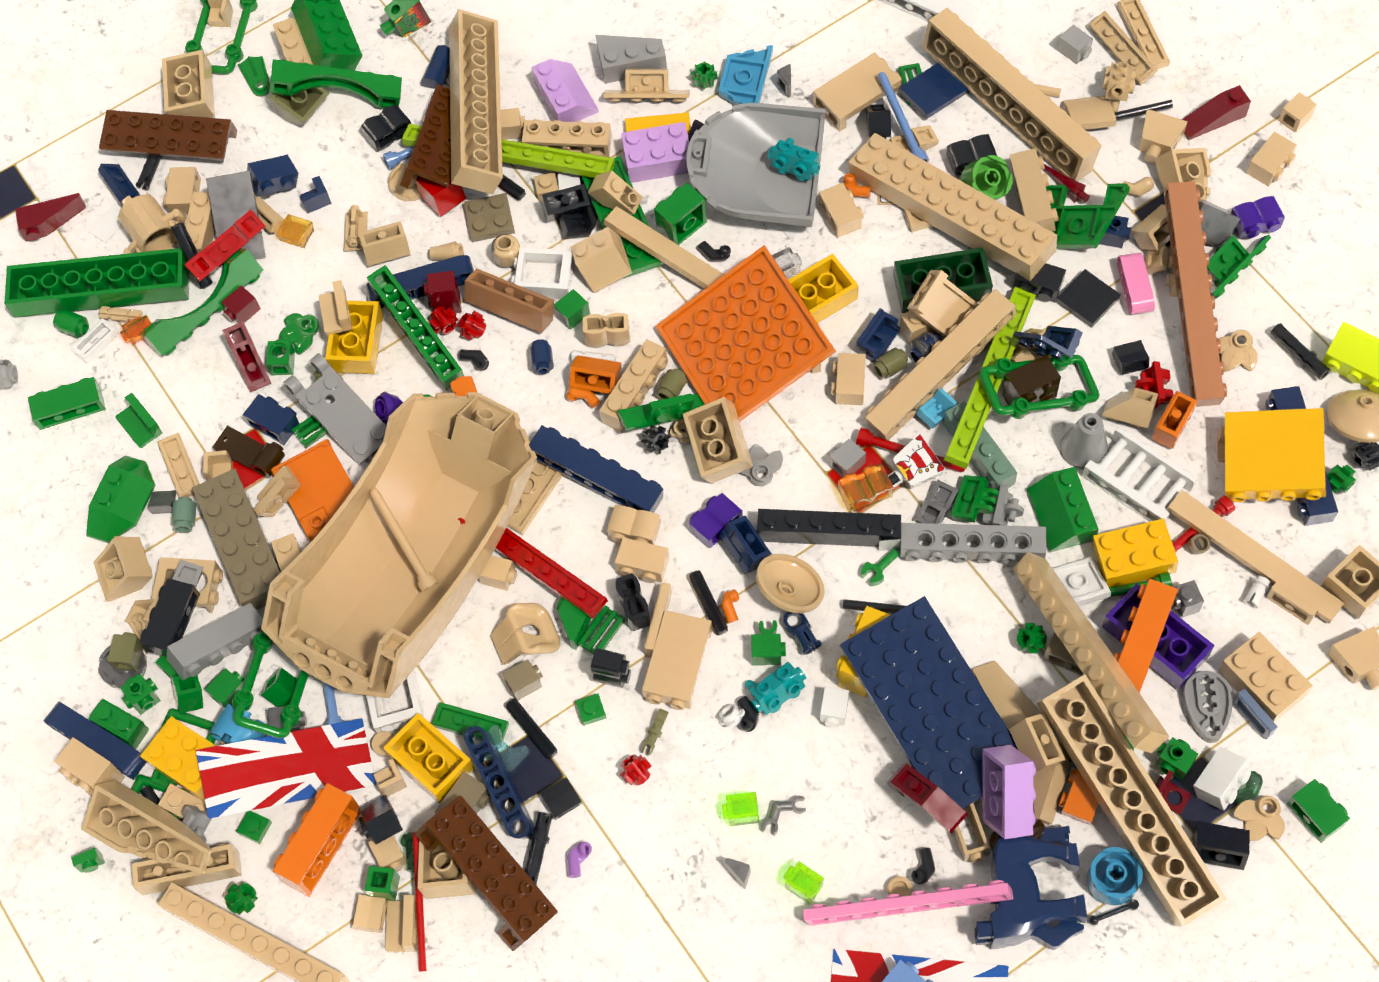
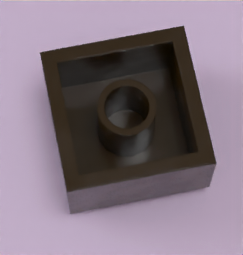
[1002,355,1061,415]

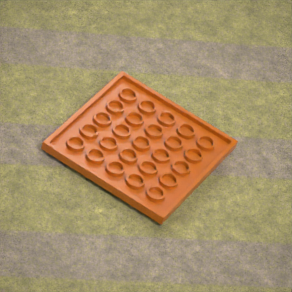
[656,245,836,422]

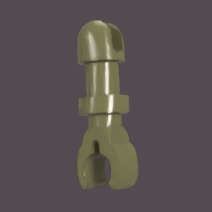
[641,708,669,756]

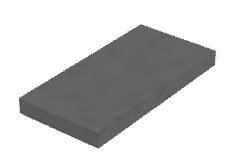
[206,171,266,265]

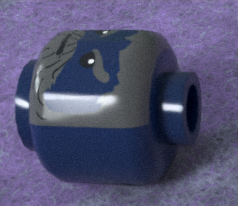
[909,332,943,363]

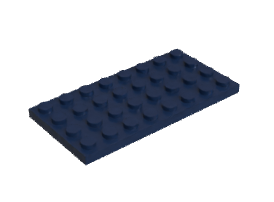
[839,596,1018,809]

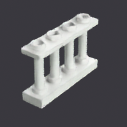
[1082,427,1197,523]

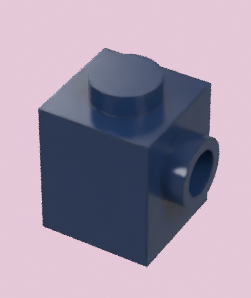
[1099,215,1131,248]

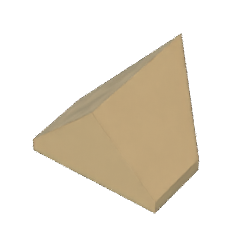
[124,599,158,655]

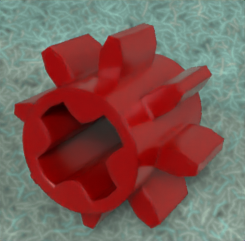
[429,307,458,334]
[458,311,486,340]
[620,754,652,786]

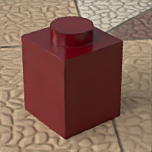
[221,285,261,323]

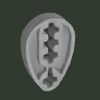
[1182,671,1233,743]

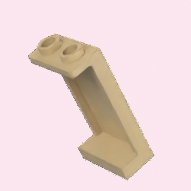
[813,52,902,132]
[907,270,986,355]
[642,610,713,710]

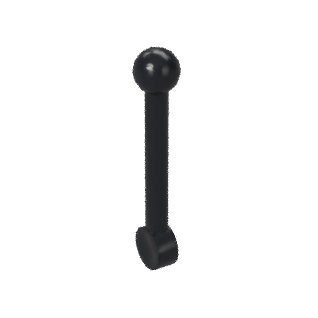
[1089,899,1139,925]

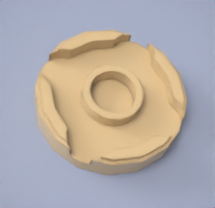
[388,163,421,202]

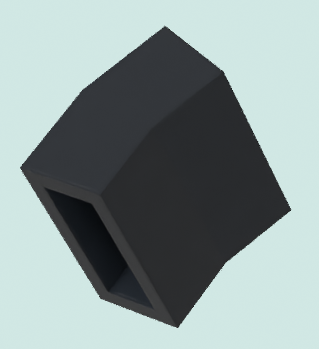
[1112,340,1150,375]
[540,777,582,821]

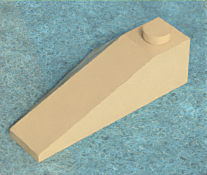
[1155,148,1211,201]
[972,661,1042,732]

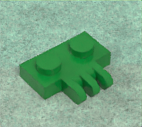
[950,475,999,523]

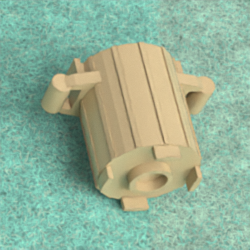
[117,192,186,254]

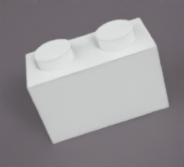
[1193,747,1251,811]

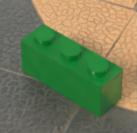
[28,377,106,430]

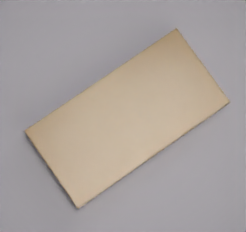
[507,438,563,536]

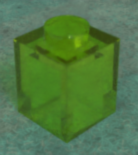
[722,791,759,826]
[783,861,824,905]

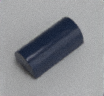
[421,45,450,89]

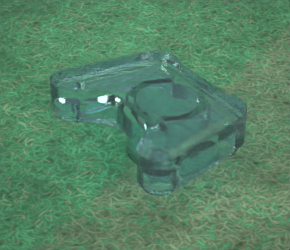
[485,725,530,772]

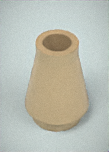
[429,241,464,261]

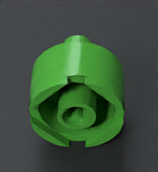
[960,155,1013,200]

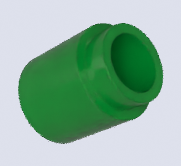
[53,310,89,338]

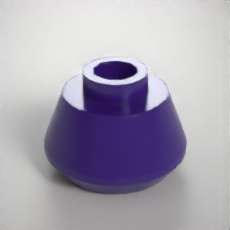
[375,392,403,423]

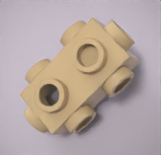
[1102,62,1137,112]

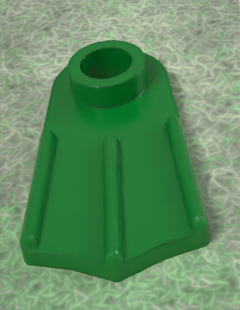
[238,56,270,97]

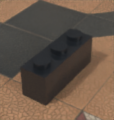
[140,578,200,657]

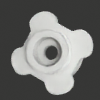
[719,704,745,728]

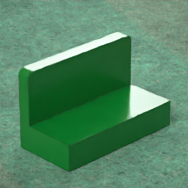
[115,393,163,448]

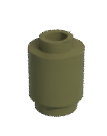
[873,347,908,379]
[656,368,687,400]

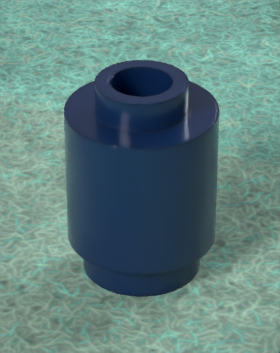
[529,339,554,375]

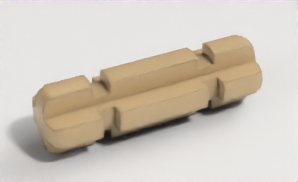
[99,306,143,323]

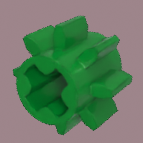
[691,61,718,89]
[1327,464,1357,493]
[1016,623,1047,654]
[224,882,258,915]

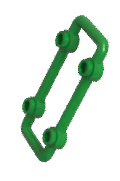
[185,0,258,74]
[979,354,1100,419]
[232,630,309,738]

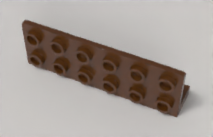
[400,84,451,188]
[99,110,238,160]
[415,796,558,951]

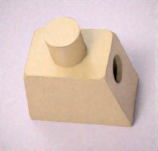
[1139,109,1187,163]
[1328,626,1379,690]

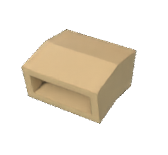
[351,894,388,933]

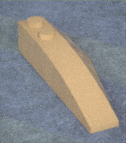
[81,780,212,874]

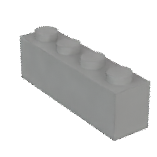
[167,603,263,680]

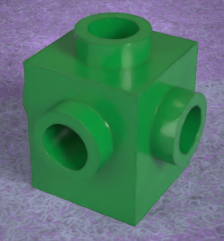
[120,673,161,715]
[1156,737,1198,781]

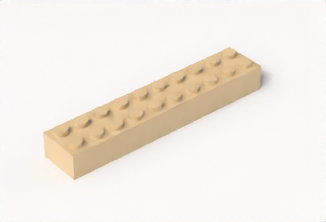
[922,8,1102,181]
[449,9,503,194]
[848,133,1057,281]
[1037,674,1227,926]

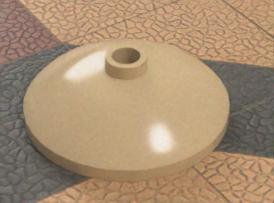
[1326,389,1379,443]
[756,554,825,613]

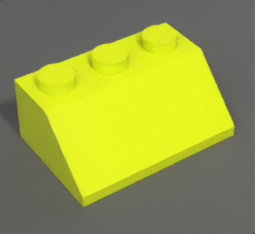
[1322,321,1379,394]

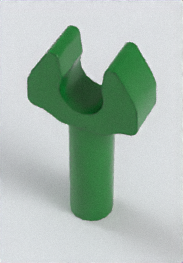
[861,548,900,586]

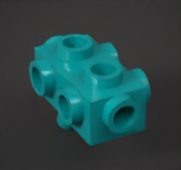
[767,138,821,181]
[745,662,807,716]

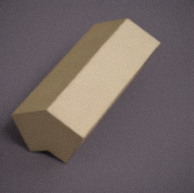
[255,196,287,235]

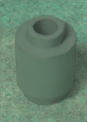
[171,497,197,533]

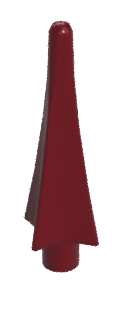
[1044,164,1090,203]

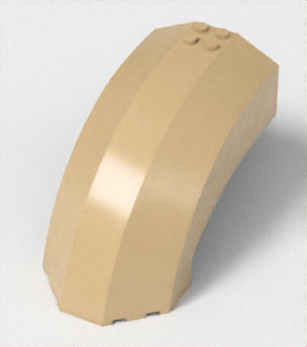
[261,392,537,698]

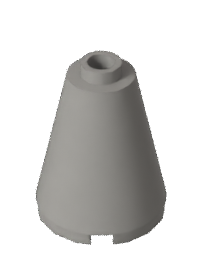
[1061,413,1108,470]

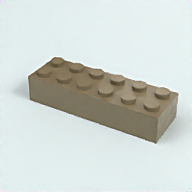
[192,468,281,610]

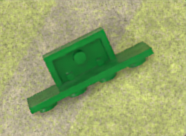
[1207,234,1271,299]
[617,393,705,431]

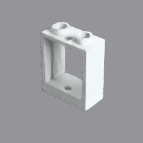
[511,248,575,300]
[366,670,425,733]

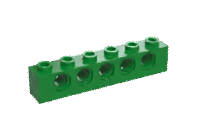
[367,265,464,390]

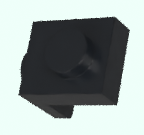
[559,207,596,237]

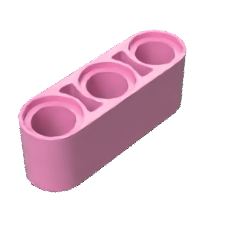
[1117,253,1155,314]

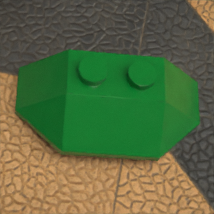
[86,455,156,543]

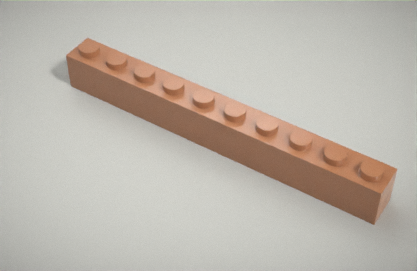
[1164,181,1227,407]

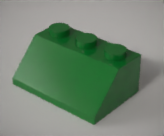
[1027,466,1099,553]

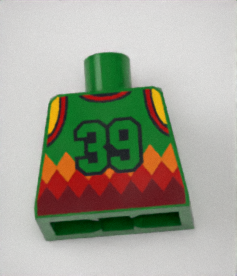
[379,0,432,37]

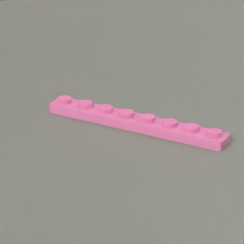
[803,880,1013,926]

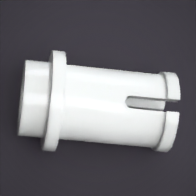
[1243,576,1271,608]

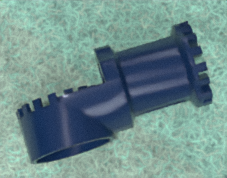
[783,611,822,655]

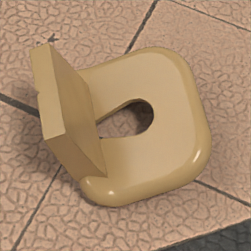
[491,603,560,664]

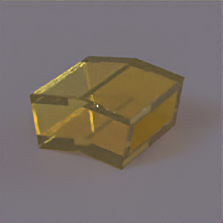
[276,214,314,249]

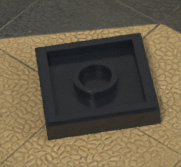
[1056,269,1121,328]

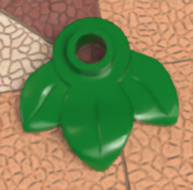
[279,313,319,355]

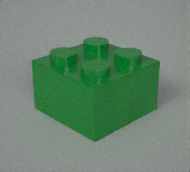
[654,183,707,245]

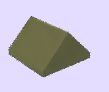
[269,87,329,125]

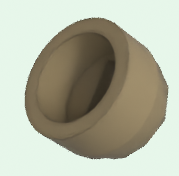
[1189,534,1210,554]

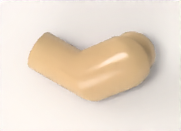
[1123,177,1154,197]

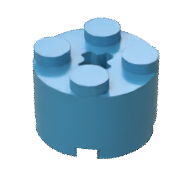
[209,704,266,744]
[1087,847,1143,906]

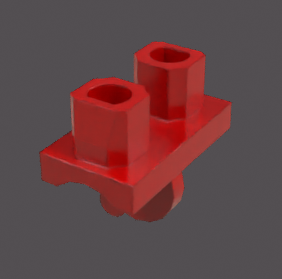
[1134,361,1174,409]

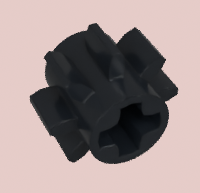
[640,425,671,454]
[1352,442,1379,471]

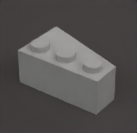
[595,35,667,84]

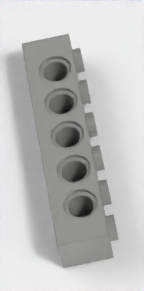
[900,523,1046,564]

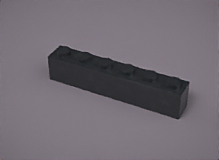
[757,509,901,547]

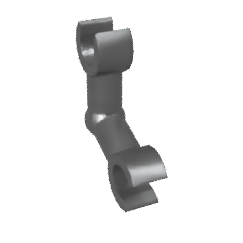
[762,796,806,836]

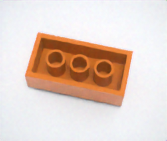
[273,783,361,897]

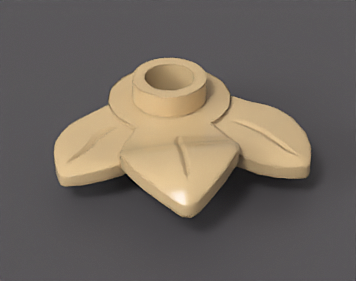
[1219,330,1258,372]
[1233,796,1285,841]

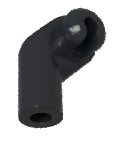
[459,349,489,371]
[737,696,759,732]
[911,848,935,885]

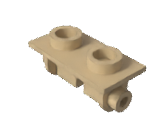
[344,205,368,251]

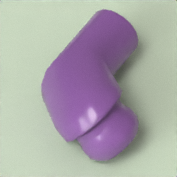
[567,842,592,878]

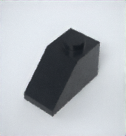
[866,104,891,139]

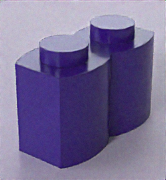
[1231,196,1285,238]
[689,493,743,548]

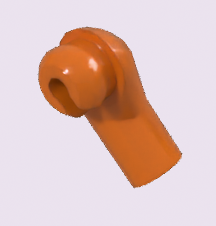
[842,173,871,198]
[566,387,600,408]
[721,589,739,624]

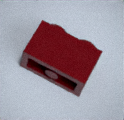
[424,270,462,313]

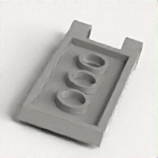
[283,353,387,466]

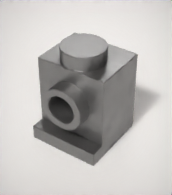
[1171,580,1204,618]

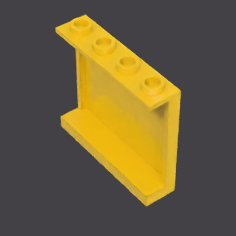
[1225,408,1326,502]

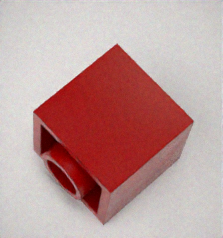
[415,176,466,217]

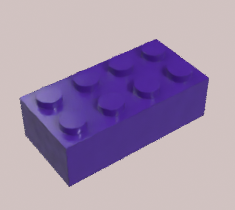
[1102,583,1215,690]

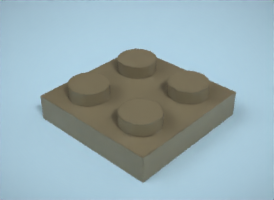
[464,193,515,243]

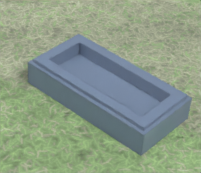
[1233,688,1278,740]

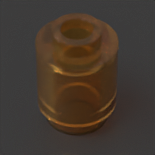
[120,315,151,345]

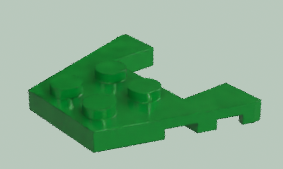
[1046,183,1130,249]

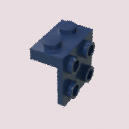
[1013,326,1083,359]

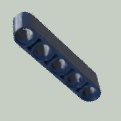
[366,255,474,308]
[43,701,146,780]
[464,726,534,839]

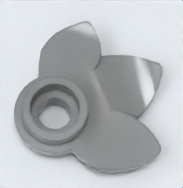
[741,443,783,486]

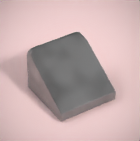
[777,64,791,98]
[148,490,176,514]
[725,858,751,889]

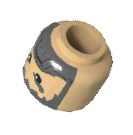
[491,234,520,267]

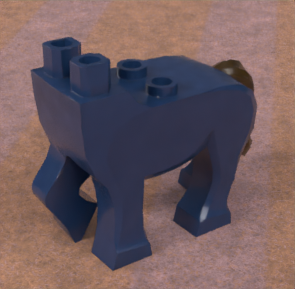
[974,819,1087,950]

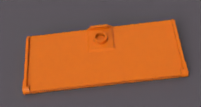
[271,439,354,542]

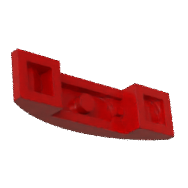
[184,209,265,282]

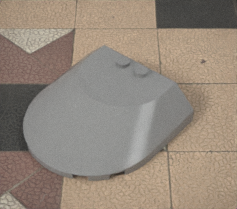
[686,103,825,227]

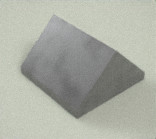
[1198,198,1240,248]

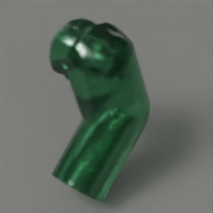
[1234,771,1263,804]

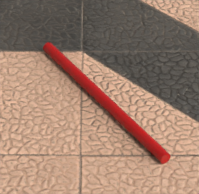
[412,832,427,972]

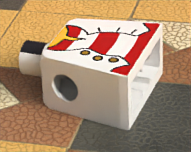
[886,433,946,489]

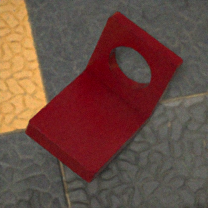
[1155,770,1192,815]

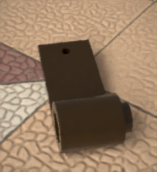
[212,425,285,478]

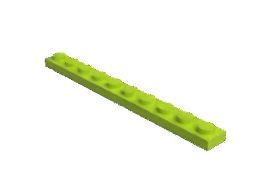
[402,124,615,178]
[944,287,1036,469]

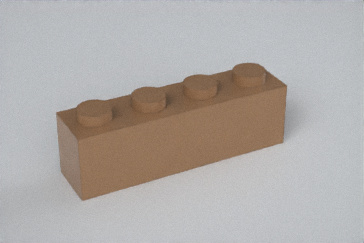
[464,268,554,333]

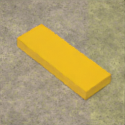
[625,112,691,135]

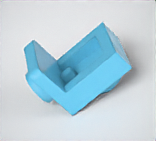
[916,388,957,429]

